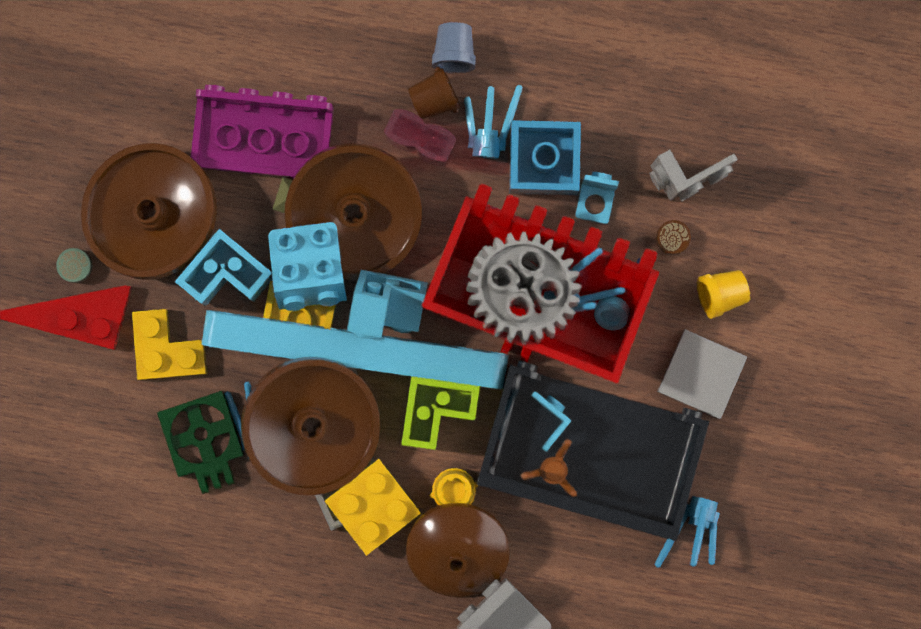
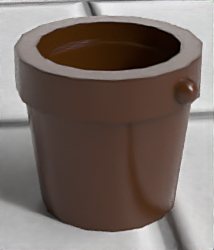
[408,67,461,120]

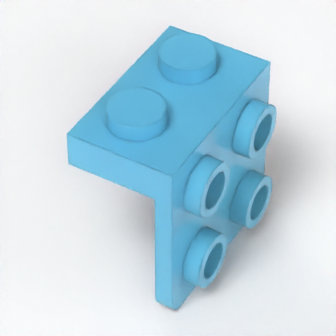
[268,222,347,311]

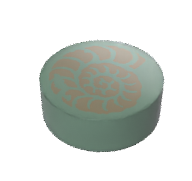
[56,248,92,283]

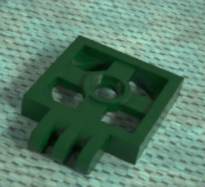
[157,391,244,494]

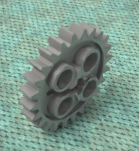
[467,232,581,345]

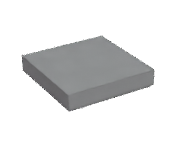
[657,329,747,419]

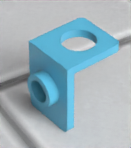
[575,172,619,224]
[531,391,572,451]

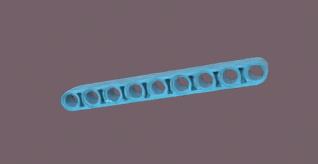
[201,310,509,389]

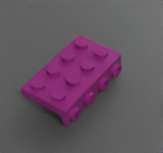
[191,85,334,178]

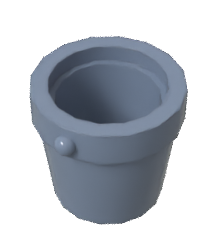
[432,22,476,73]

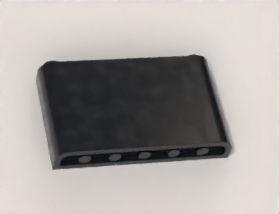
[477,361,710,541]

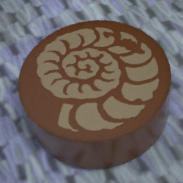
[656,220,691,255]

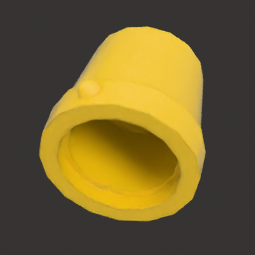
[697,270,750,319]
[430,468,479,506]

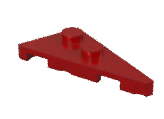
[0,285,133,350]

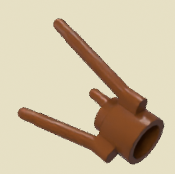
[521,440,577,497]

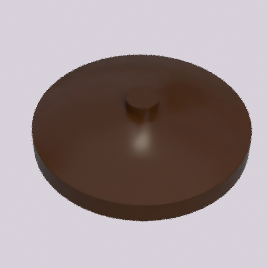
[81,143,217,280]
[285,143,422,280]
[241,357,380,495]

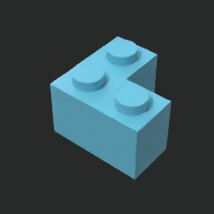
[175,229,273,306]
[347,270,428,339]

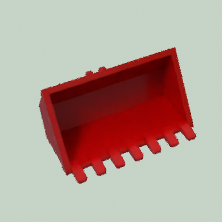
[421,184,659,384]

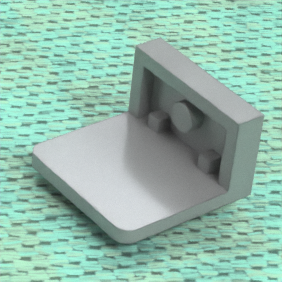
[649,150,738,202]
[457,577,551,629]

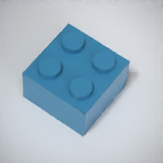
[509,120,581,195]

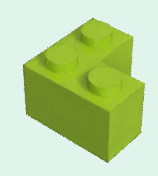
[401,376,480,450]

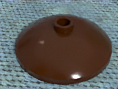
[406,503,510,598]

